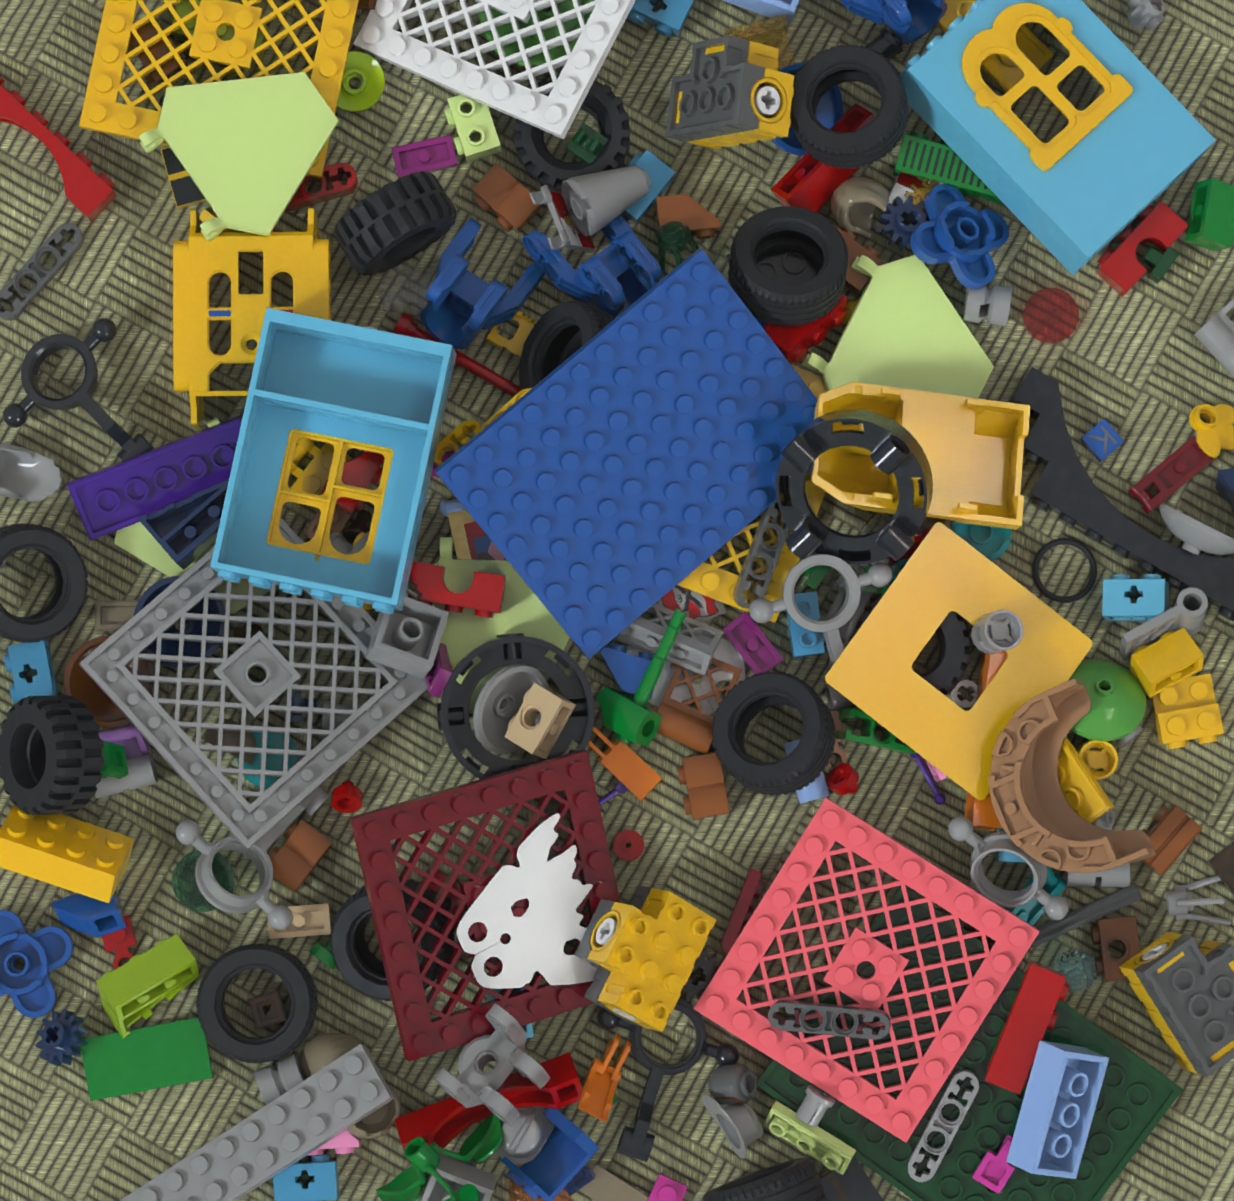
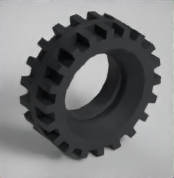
[513,74,630,192]

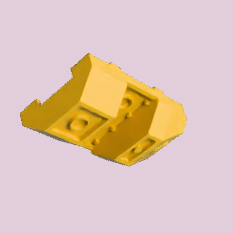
[810,382,1030,530]

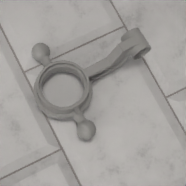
[749,554,893,711]
[176,786,330,930]
[948,816,1069,927]

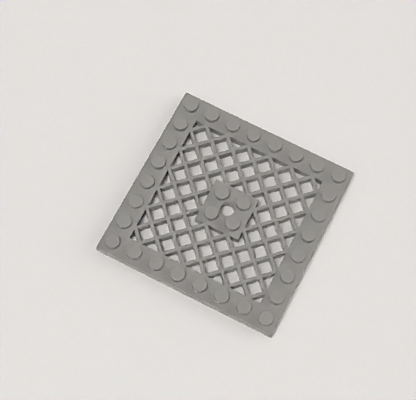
[80,517,428,850]

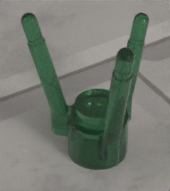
[656,221,699,273]

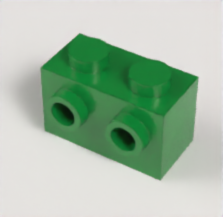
[1185,178,1234,251]

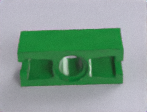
[835,708,917,755]

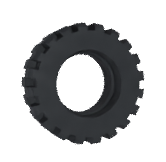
[335,171,456,276]
[854,597,972,695]
[0,695,104,815]

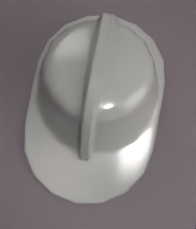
[702,1094,763,1159]
[496,1107,554,1165]

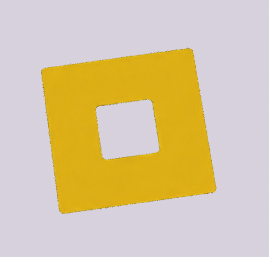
[825,522,1093,801]

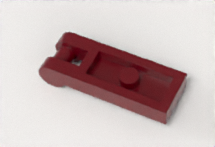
[1128,435,1214,514]
[720,868,765,953]

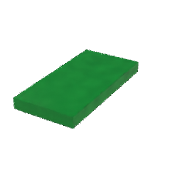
[81,1017,214,1101]

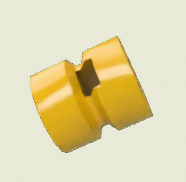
[1076,740,1118,780]

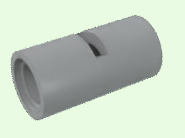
[95,754,158,799]
[1064,864,1130,887]

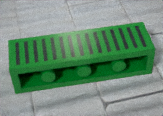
[893,132,1005,205]

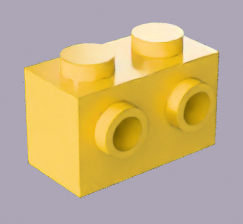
[1130,627,1204,698]

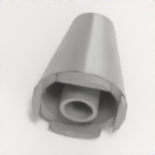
[561,165,651,236]

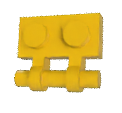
[290,438,352,508]

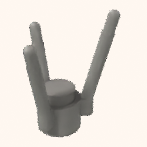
[1166,875,1231,926]

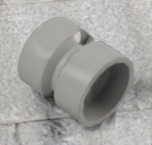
[963,285,1012,327]
[971,610,1023,654]
[254,1054,306,1105]

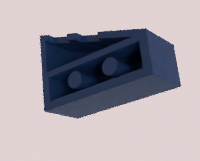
[138,480,229,570]

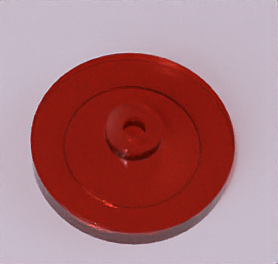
[1023,288,1079,344]

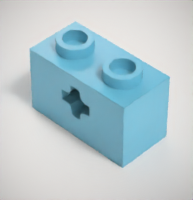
[1102,574,1169,621]

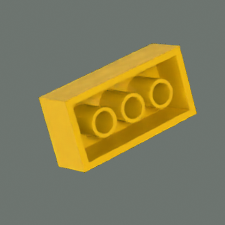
[0,805,134,903]

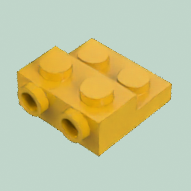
[1151,673,1224,750]

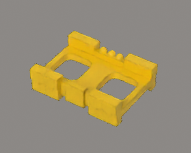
[486,311,537,361]

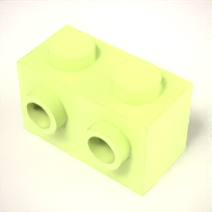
[444,94,502,162]

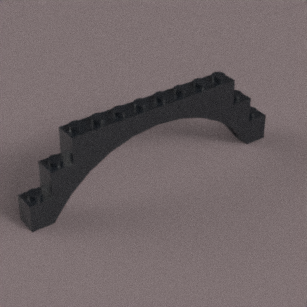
[1011,367,1234,621]

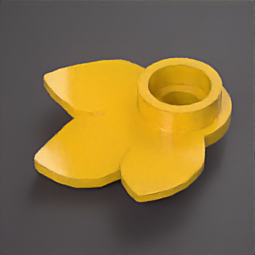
[1189,404,1234,458]

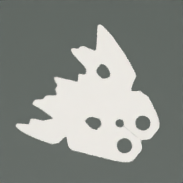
[457,813,597,989]

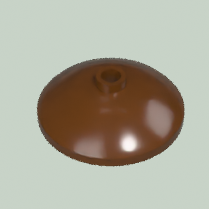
[63,635,155,729]

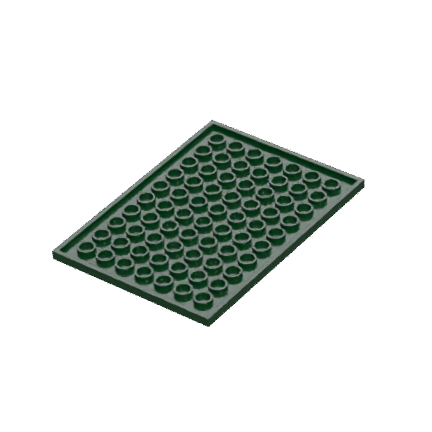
[757,885,1183,1201]

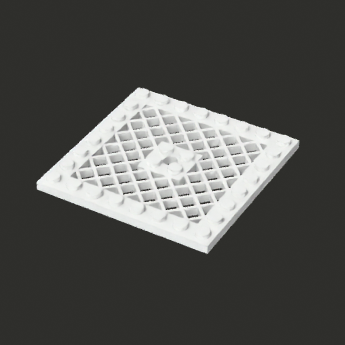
[353,0,636,139]

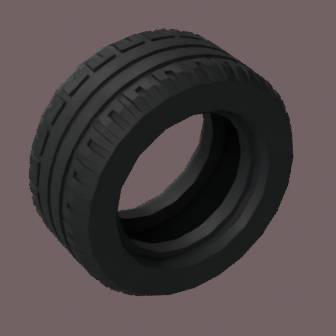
[790,44,909,169]
[728,206,848,326]
[519,300,617,390]
[0,523,88,643]
[711,671,836,796]
[330,876,455,1002]
[196,944,318,1063]
[702,1157,827,1201]

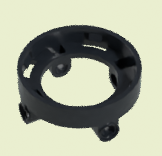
[776,409,933,565]
[437,633,595,779]

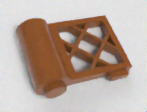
[652,657,742,754]

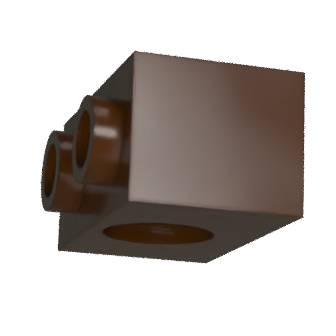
[1091,916,1140,982]

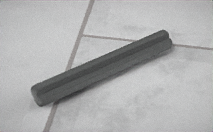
[1030,885,1141,947]

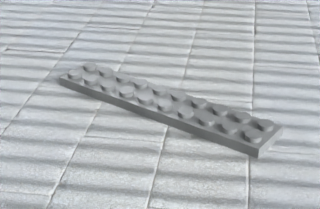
[120,1044,394,1201]

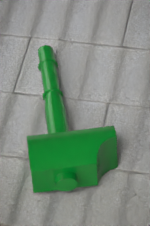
[596,608,687,746]

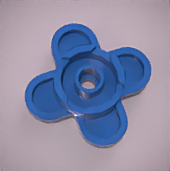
[910,184,1009,290]
[0,910,74,1018]

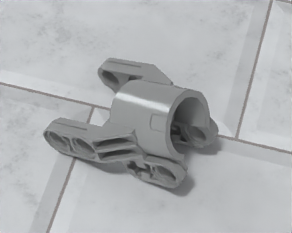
[434,1003,551,1127]

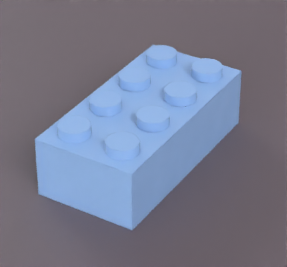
[1006,1040,1109,1179]

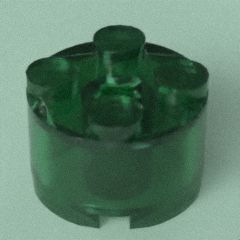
[172,850,238,912]

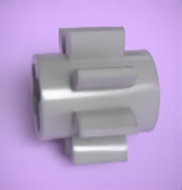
[1127,0,1165,31]

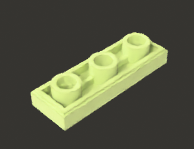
[763,1101,856,1175]

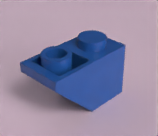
[600,643,655,701]
[52,891,126,938]

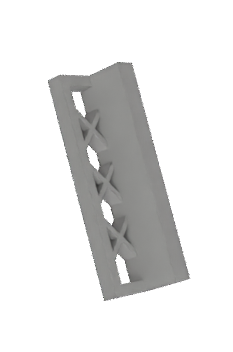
[614,604,724,676]

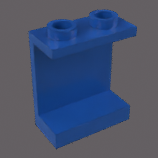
[501,1108,599,1201]

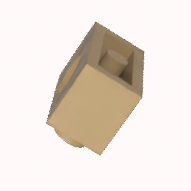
[504,682,576,759]

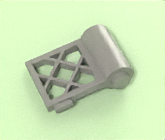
[1194,298,1234,378]
[1119,587,1208,661]

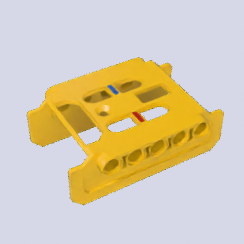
[173,208,331,430]

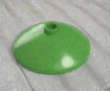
[1068,659,1146,741]

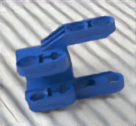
[840,0,947,44]
[522,215,663,317]
[420,218,545,349]

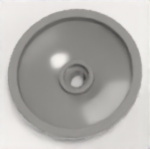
[1159,503,1234,556]
[473,664,549,754]

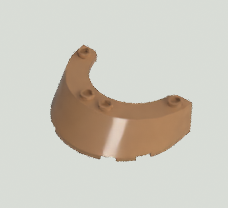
[989,678,1157,873]

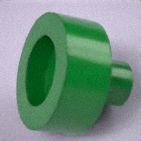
[309,940,337,970]

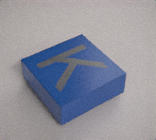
[1080,419,1124,462]

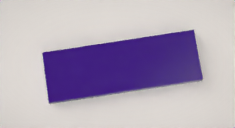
[67,416,242,541]

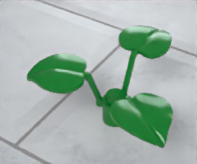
[376,1113,504,1201]

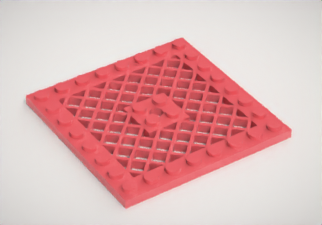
[694,797,1040,1142]

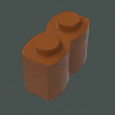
[471,163,542,233]
[677,752,730,820]
[269,820,333,893]

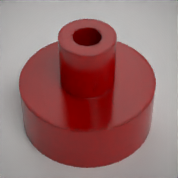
[826,763,859,796]
[331,780,363,813]
[613,830,644,861]

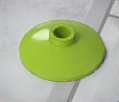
[337,51,385,112]

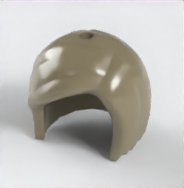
[830,177,889,238]

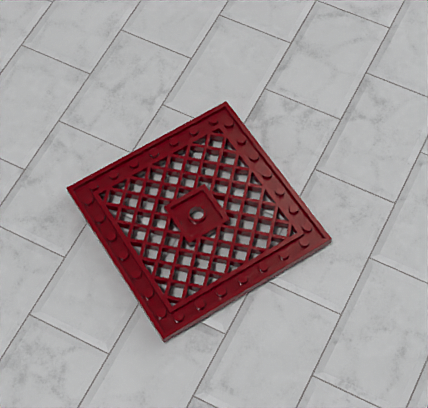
[350,750,621,1062]

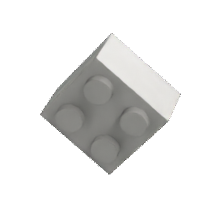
[365,596,449,679]
[419,1154,497,1201]

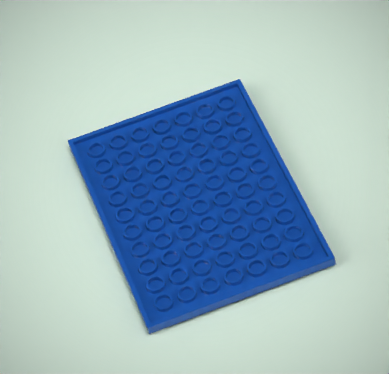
[434,248,817,659]

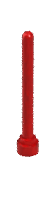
[392,313,522,397]

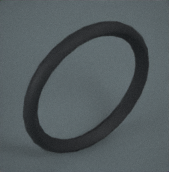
[1032,538,1097,603]

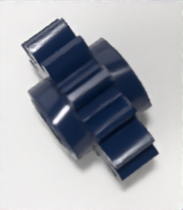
[878,195,929,251]
[35,1009,88,1066]

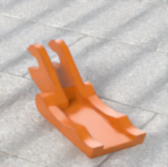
[588,726,662,802]
[578,1033,632,1122]

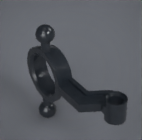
[3,318,155,461]
[597,999,739,1162]

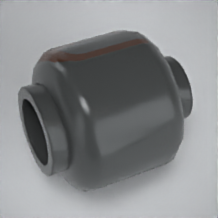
[708,1064,757,1105]

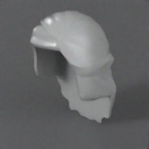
[0,442,62,502]

